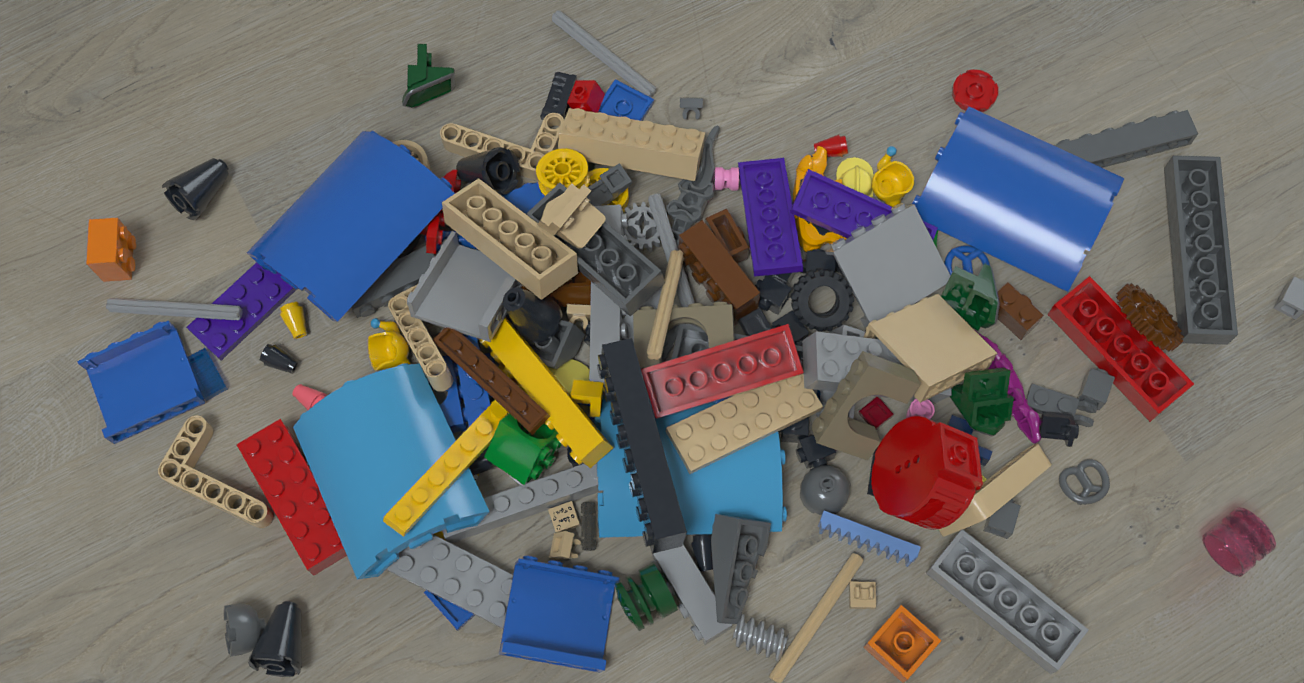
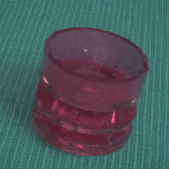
[1202,507,1276,577]

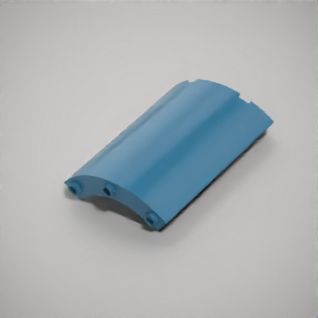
[293,363,490,580]
[594,398,787,538]

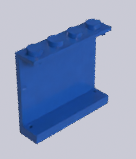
[77,321,205,444]
[499,556,619,673]

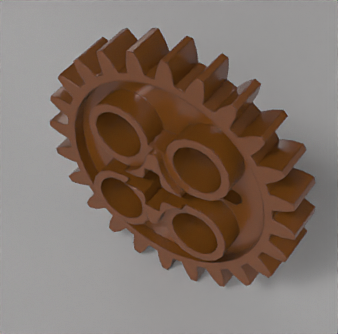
[1116,283,1184,352]

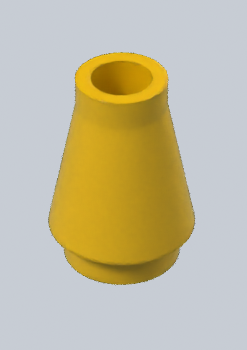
[280,302,307,339]

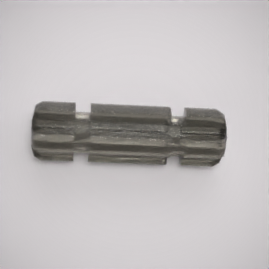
[581,501,597,551]

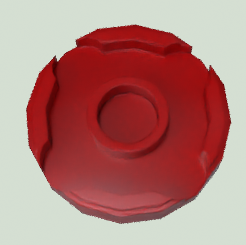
[952,69,998,112]

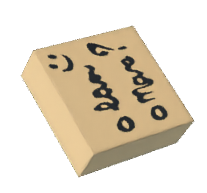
[548,501,580,533]

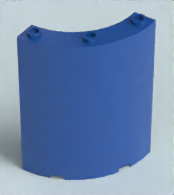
[912,107,1124,292]
[247,131,455,322]

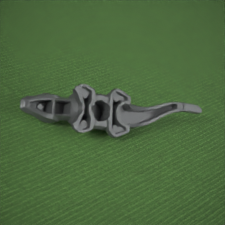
[663,125,720,253]

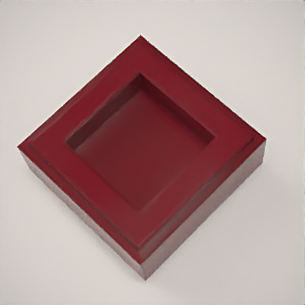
[858,397,894,430]

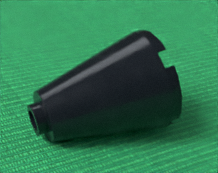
[456,147,520,195]
[162,158,229,220]
[503,287,562,343]
[248,601,302,677]

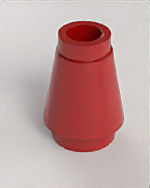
[814,134,848,157]

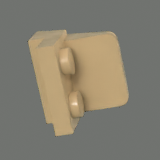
[537,183,606,249]

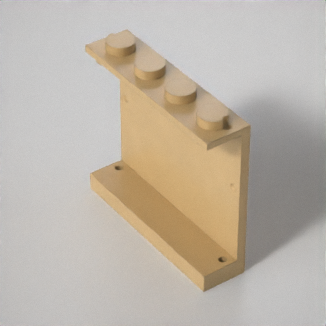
[864,294,997,403]

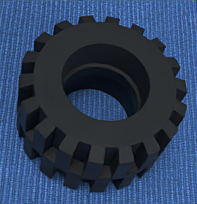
[790,268,854,332]

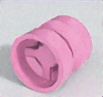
[715,167,739,191]
[906,399,935,420]

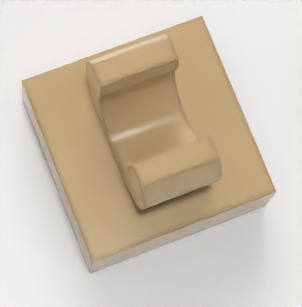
[567,304,591,331]
[549,531,581,560]
[849,581,876,609]

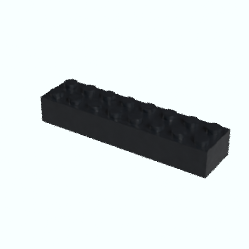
[597,338,687,554]

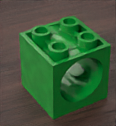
[484,413,562,485]

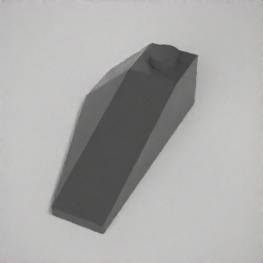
[506,313,585,369]
[711,514,771,624]

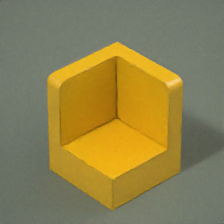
[571,380,604,417]

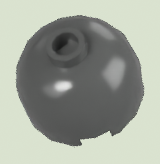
[800,465,850,515]
[223,604,265,657]

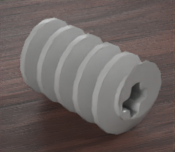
[732,614,789,662]

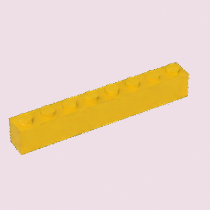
[478,316,613,468]

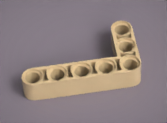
[440,113,564,181]
[388,284,453,391]
[158,415,273,528]
[938,443,1052,537]

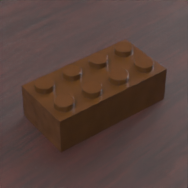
[678,220,760,326]

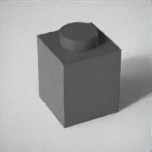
[1077,368,1115,410]
[983,499,1021,539]

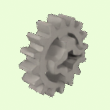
[624,202,660,253]

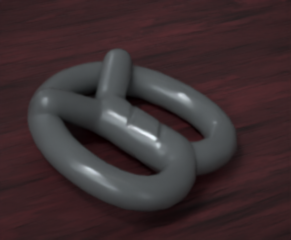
[1059,459,1110,505]

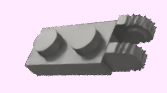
[1026,384,1098,427]

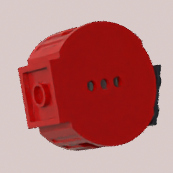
[867,416,983,530]

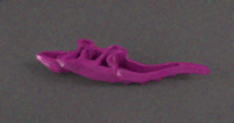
[975,330,1041,444]

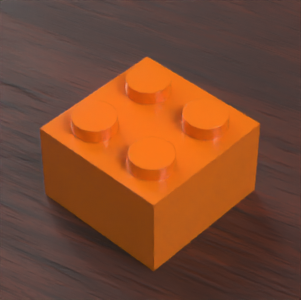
[86,218,136,282]
[863,605,941,683]

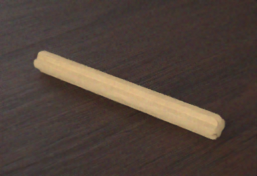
[647,250,684,360]
[769,553,864,683]

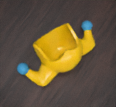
[872,146,914,207]
[368,318,411,371]

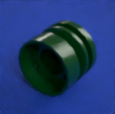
[614,562,678,631]

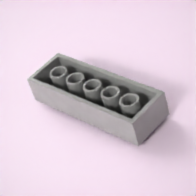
[803,332,952,403]
[926,529,1089,674]

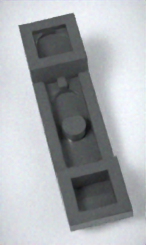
[587,163,632,206]

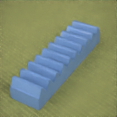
[818,511,921,567]

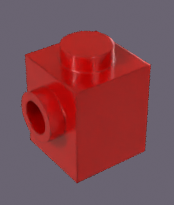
[567,80,605,113]

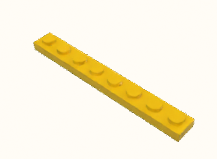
[383,400,509,537]

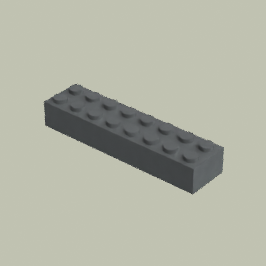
[1164,155,1238,345]

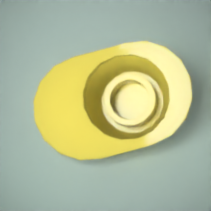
[836,157,874,198]

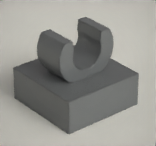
[680,97,703,119]

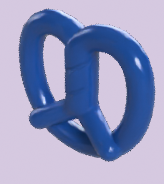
[944,246,990,276]

